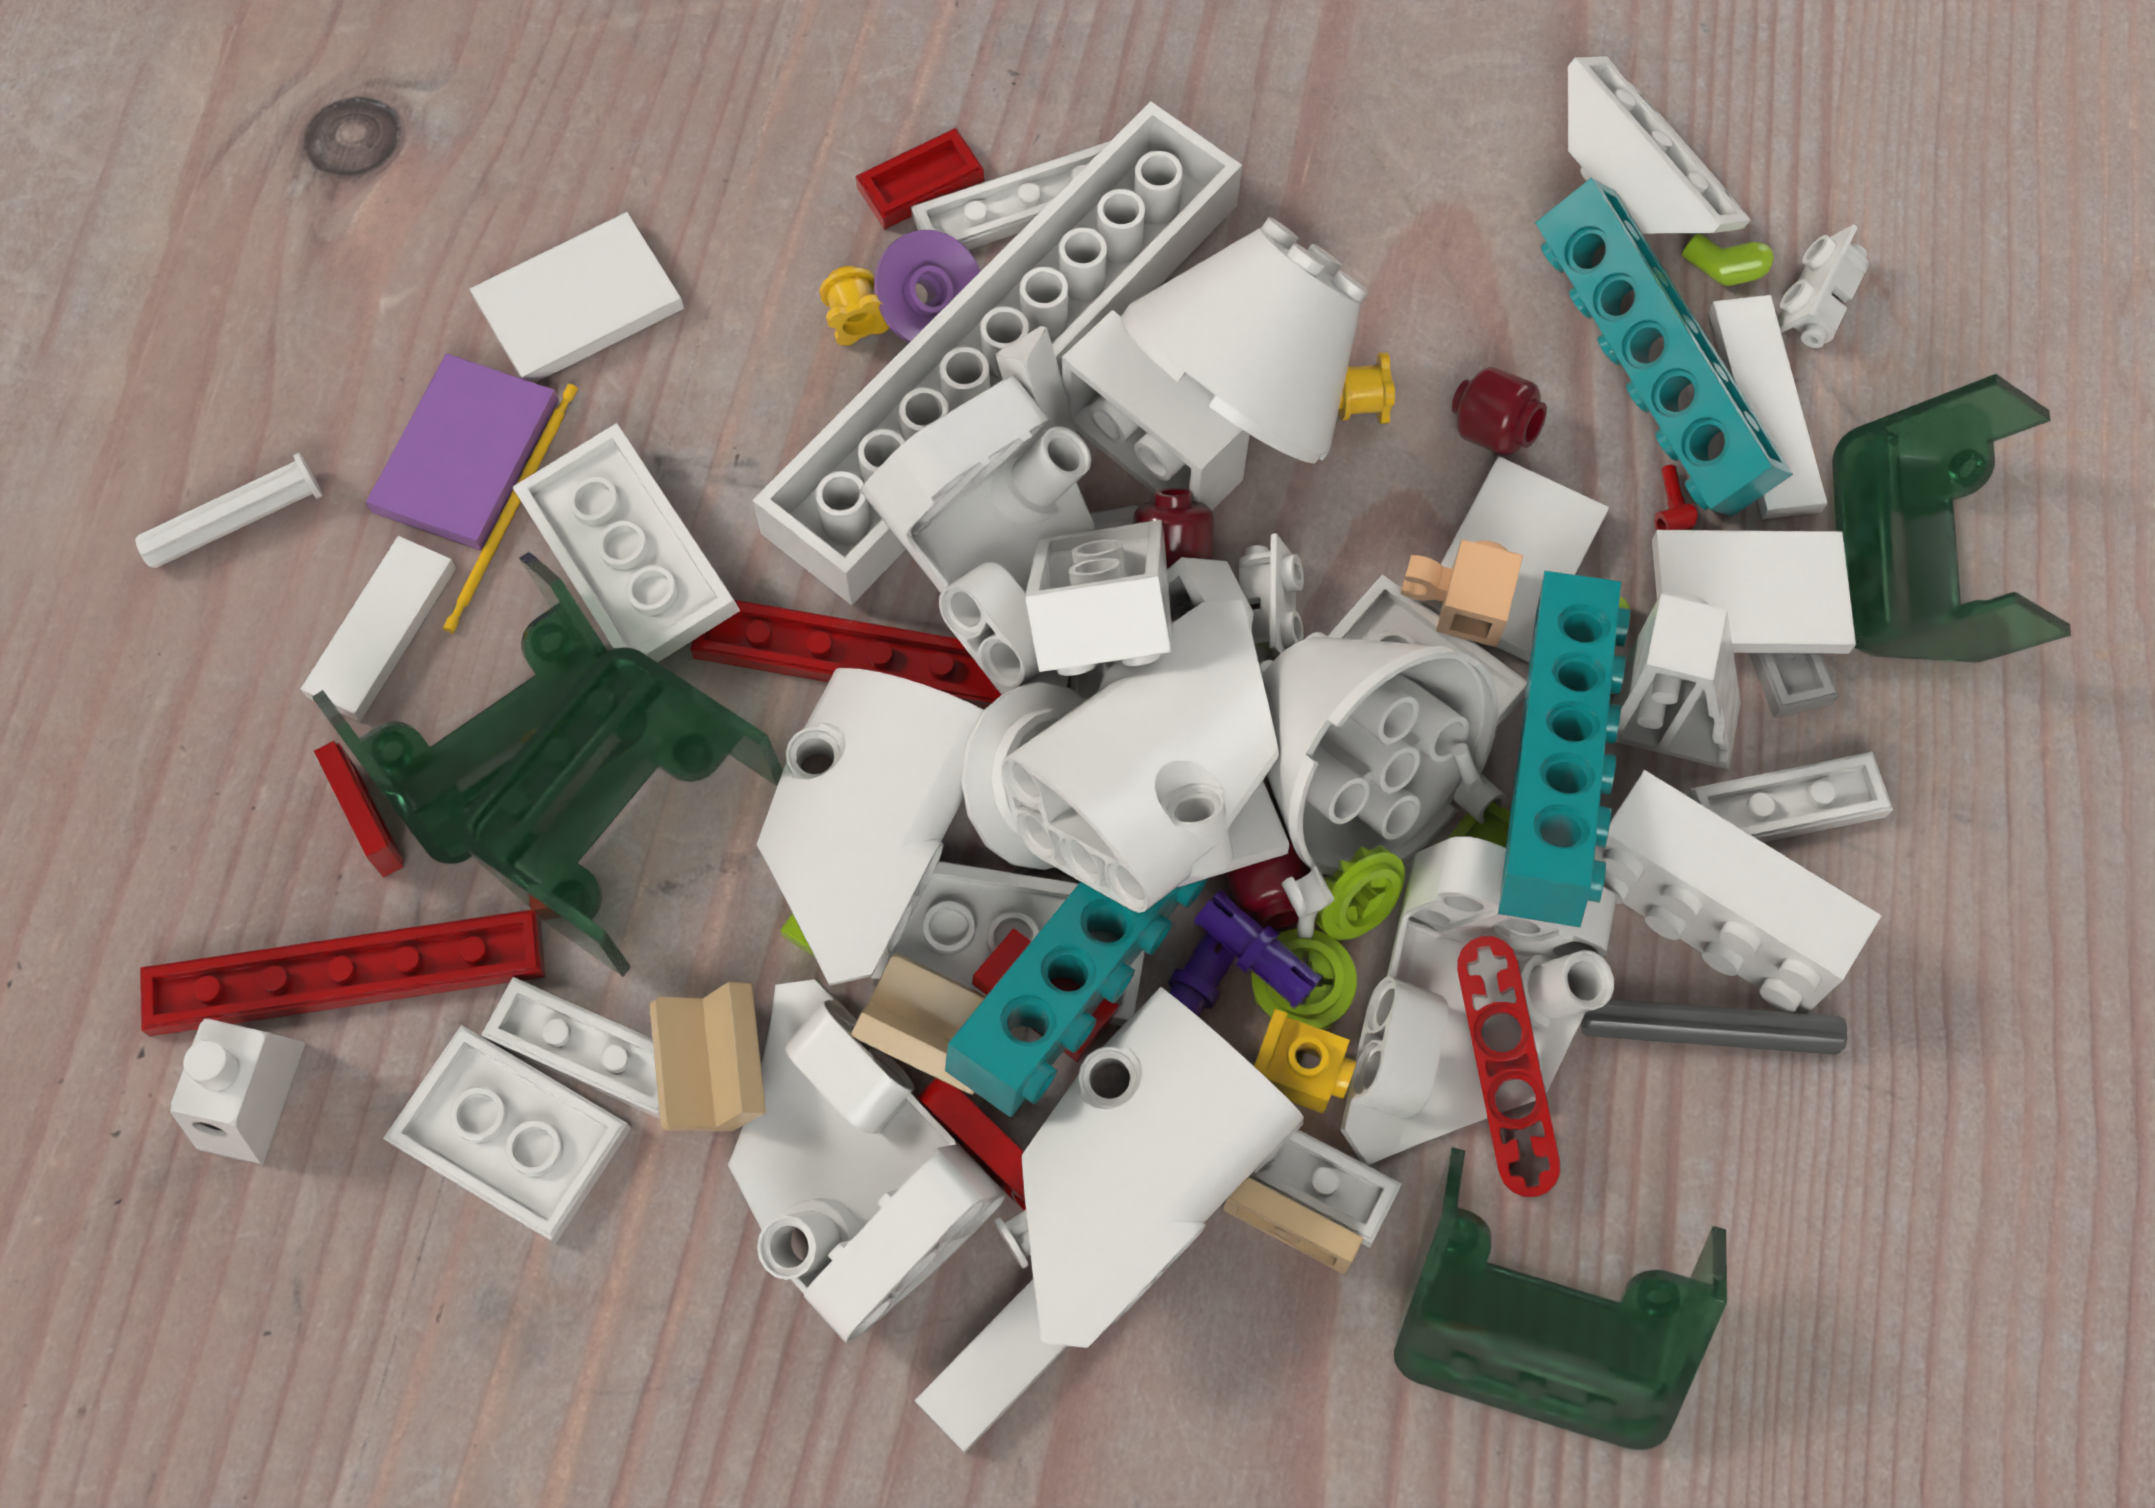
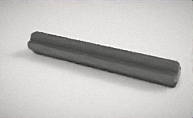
[1581,999,1847,1055]

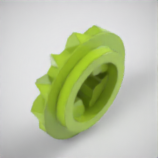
[1315,845,1405,940]
[1251,929,1357,1030]

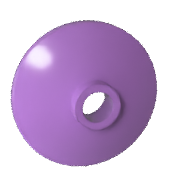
[874,230,981,343]

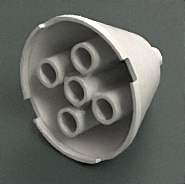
[1121,217,1368,464]
[1259,632,1498,876]

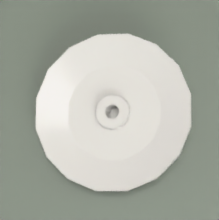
[961,682,1086,870]

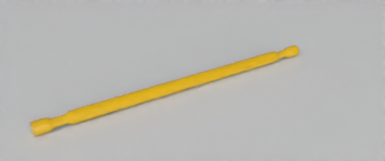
[442,384,578,634]

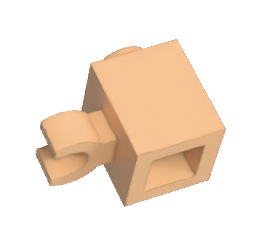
[1400,539,1523,647]

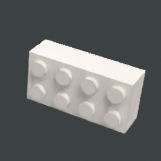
[1594,770,1882,1013]

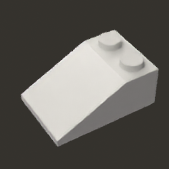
[1025,520,1172,676]

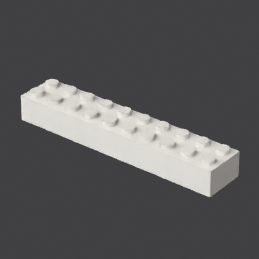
[752,101,1242,605]

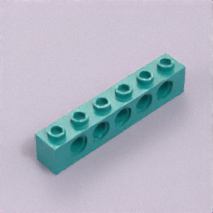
[1535,178,1793,517]
[1498,570,1630,928]
[945,878,1209,1117]

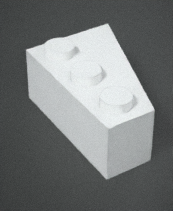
[1612,593,1741,770]

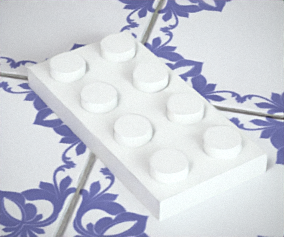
[512,423,740,678]
[871,861,1145,1026]

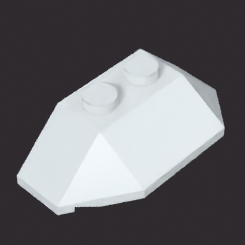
[1568,56,1751,234]

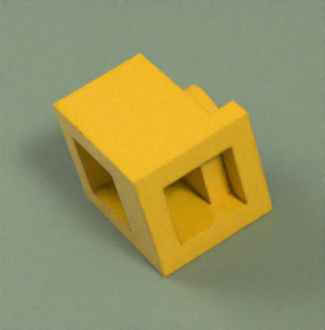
[1254,1009,1357,1114]

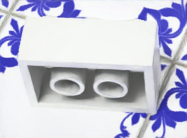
[1062,310,1250,510]

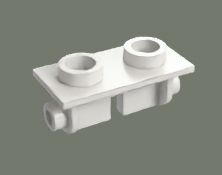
[1778,224,1869,348]
[1239,533,1304,664]

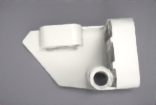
[860,375,1097,694]
[1001,600,1279,913]
[757,668,983,986]
[1340,837,1616,1165]
[728,979,1007,1343]
[1022,987,1304,1348]

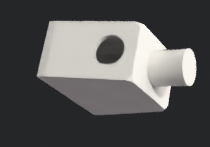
[170,1018,305,1165]

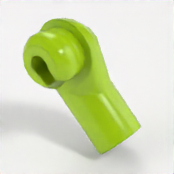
[1681,233,1774,286]

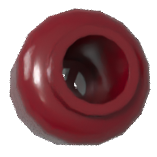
[1452,367,1547,455]
[1133,488,1214,569]
[1224,836,1311,931]

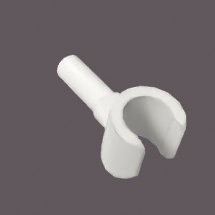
[1452,743,1507,824]
[1282,866,1334,939]

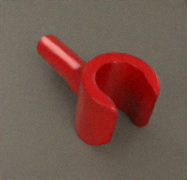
[1654,464,1698,530]

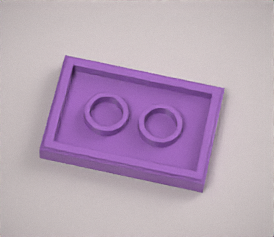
[366,353,558,550]

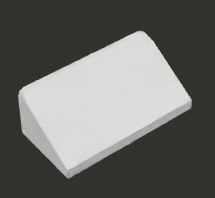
[995,326,1077,434]

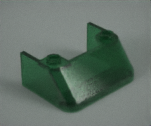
[1832,374,2071,663]
[312,551,646,864]
[460,647,783,977]
[1394,1147,1727,1450]

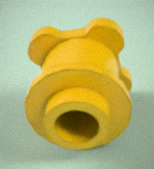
[819,266,890,346]
[1338,352,1395,424]

